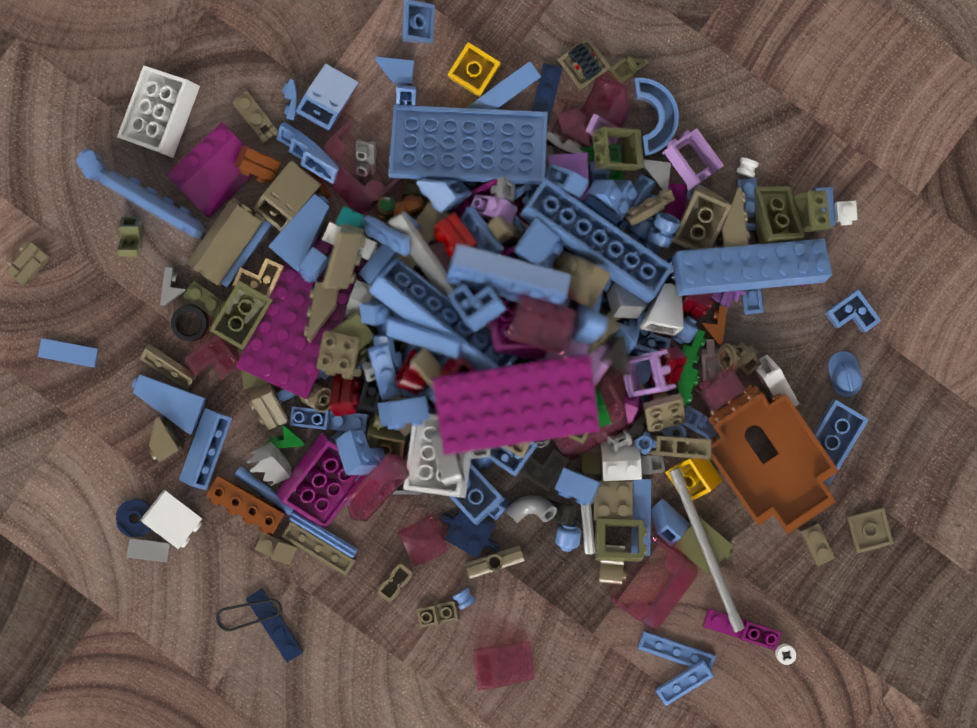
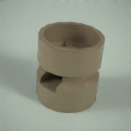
[300,382,331,412]

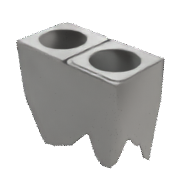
[246,442,292,486]

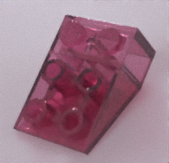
[473,641,535,691]

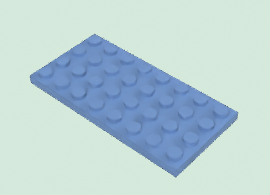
[389,105,548,185]

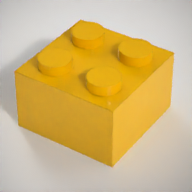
[447,42,501,98]

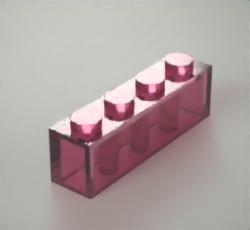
[345,454,410,522]

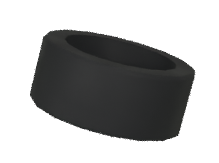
[171,305,209,341]

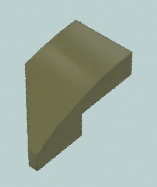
[608,57,649,86]

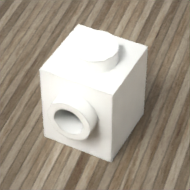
[834,201,858,225]

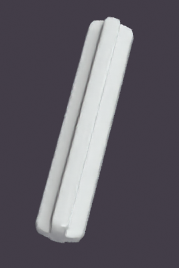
[581,503,595,554]

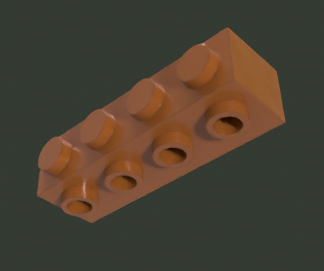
[206,475,286,535]

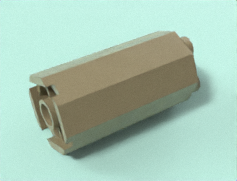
[186,197,265,286]

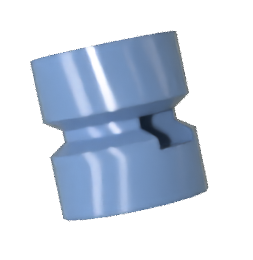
[647,212,681,248]

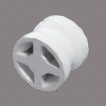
[736,157,759,178]
[775,644,796,665]

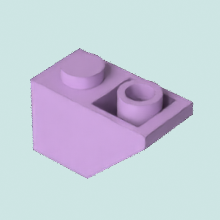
[471,195,517,224]

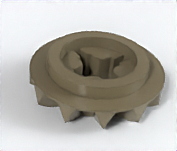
[718,343,740,375]

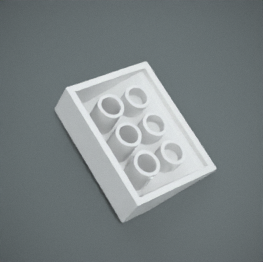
[117,65,200,158]
[404,414,471,498]

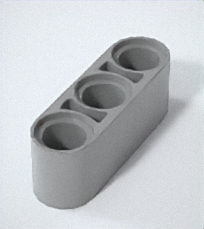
[431,429,465,486]

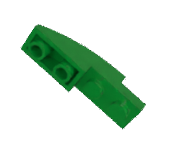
[677,329,707,406]

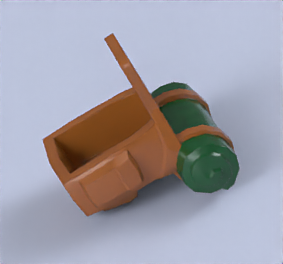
[376,195,426,219]

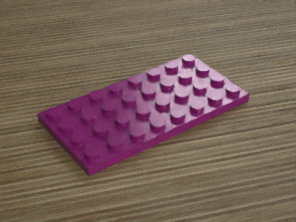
[236,237,369,400]
[432,354,599,455]

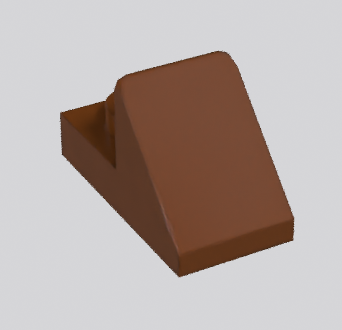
[700,305,727,345]

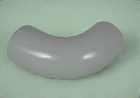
[505,495,557,523]

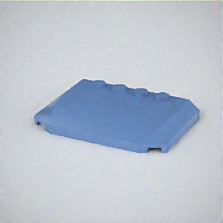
[91,170,206,240]

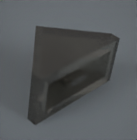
[600,336,631,376]

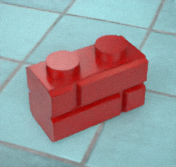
[434,213,478,257]

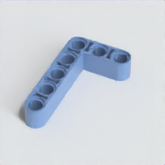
[571,290,608,345]

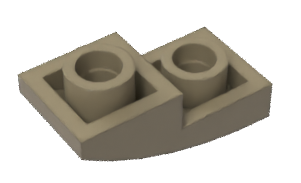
[416,600,460,628]

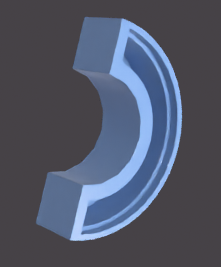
[633,78,679,157]

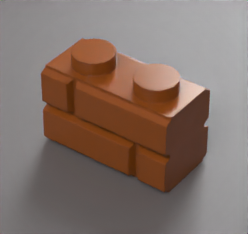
[234,145,281,184]

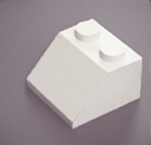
[600,440,642,481]

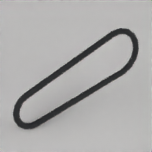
[216,599,282,631]

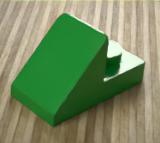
[265,424,306,449]

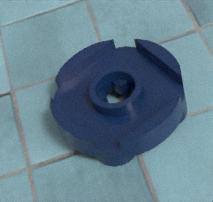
[116,499,151,537]

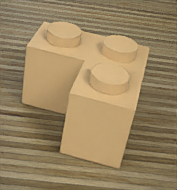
[233,258,285,298]

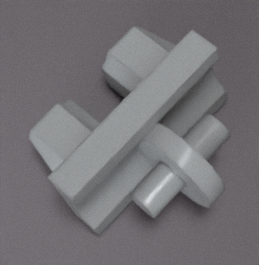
[356,139,377,176]

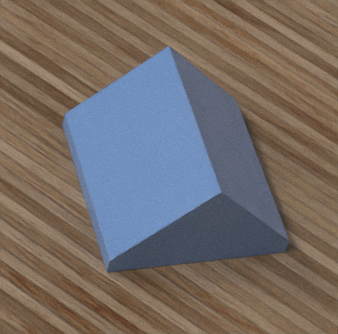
[402,0,435,43]

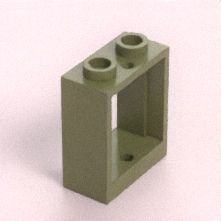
[593,127,644,172]
[793,190,831,233]
[595,519,647,562]

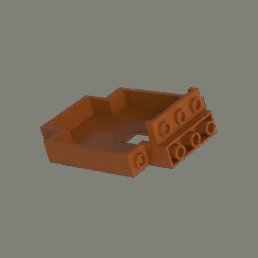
[708,384,839,534]

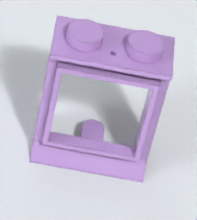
[662,128,724,191]
[619,349,676,398]

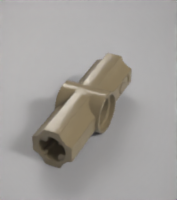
[465,545,525,579]

